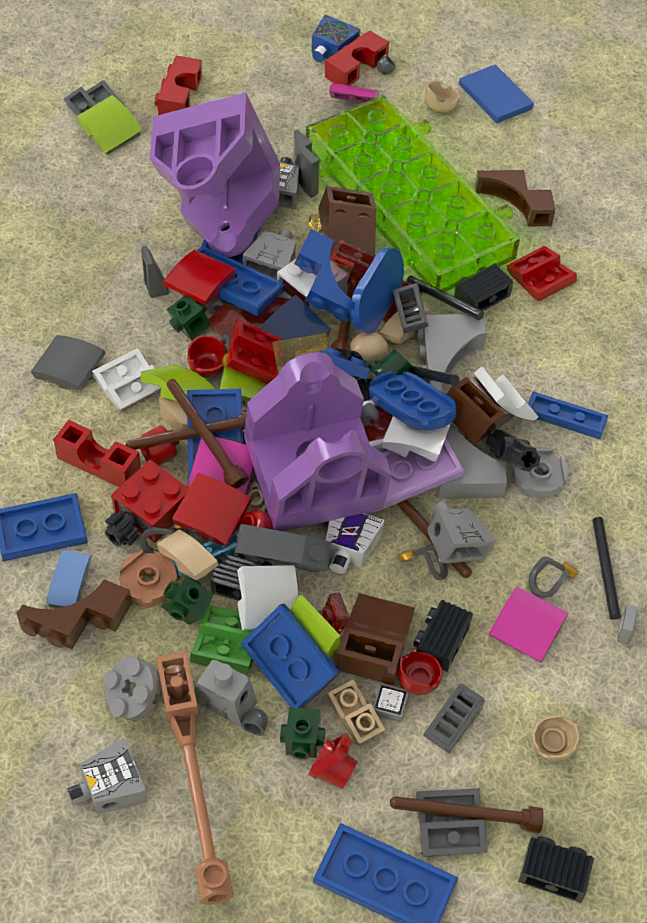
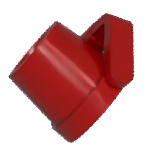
[308,733,358,789]

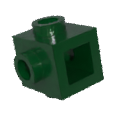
[166,295,211,341]
[161,575,214,625]
[280,707,325,759]

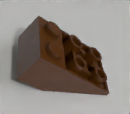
[318,186,376,264]
[446,377,515,444]
[336,593,415,685]

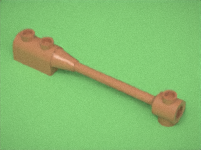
[156,651,234,905]

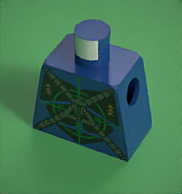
[311,14,361,62]

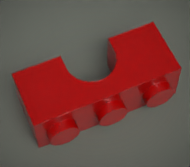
[325,30,389,86]
[154,55,203,115]
[53,420,141,487]

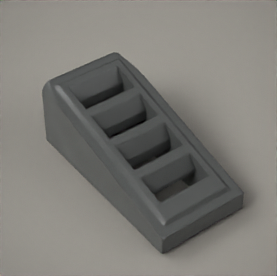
[141,245,169,298]
[393,283,429,333]
[424,683,485,753]

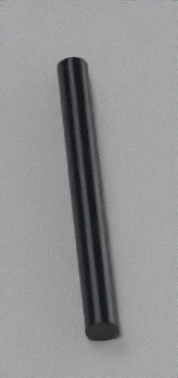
[406,275,484,320]
[409,366,460,386]
[592,517,621,620]

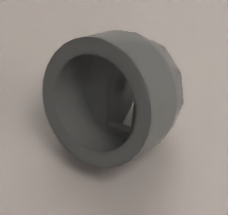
[377,55,396,75]
[360,402,379,427]
[241,709,268,736]

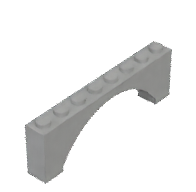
[417,314,507,499]

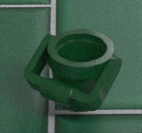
[368,349,414,380]

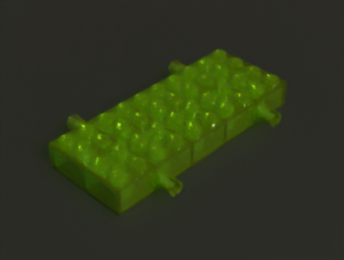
[306,95,520,292]

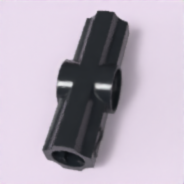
[486,429,541,472]

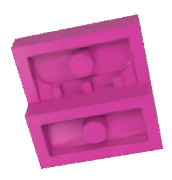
[329,83,379,105]
[187,437,254,495]
[489,586,569,663]

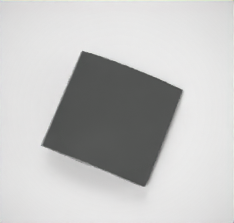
[63,80,126,116]
[293,129,320,198]
[31,335,106,390]
[416,788,487,856]

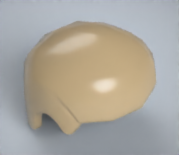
[425,80,460,112]
[350,332,390,368]
[531,715,580,762]

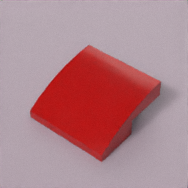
[506,246,577,301]
[163,250,236,305]
[227,319,284,384]
[172,473,252,547]

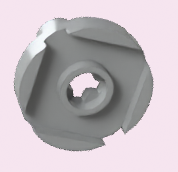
[512,447,568,498]
[103,657,161,720]

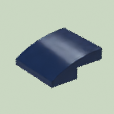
[260,295,331,363]

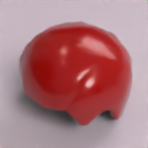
[187,335,226,377]
[397,650,443,696]

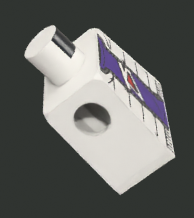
[325,513,384,574]

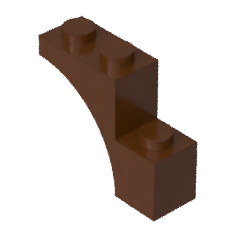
[475,170,555,227]
[17,579,132,649]

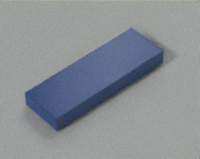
[528,391,609,439]

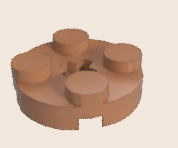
[119,551,177,608]

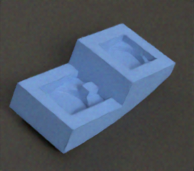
[46,550,92,607]

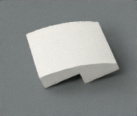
[92,348,161,411]
[474,367,538,420]
[381,416,450,462]
[237,565,298,631]

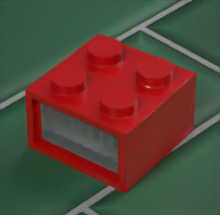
[111,460,189,543]

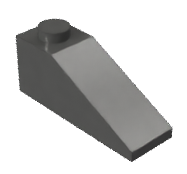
[235,524,332,572]

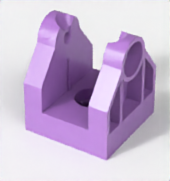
[150,92,280,257]
[244,352,392,531]

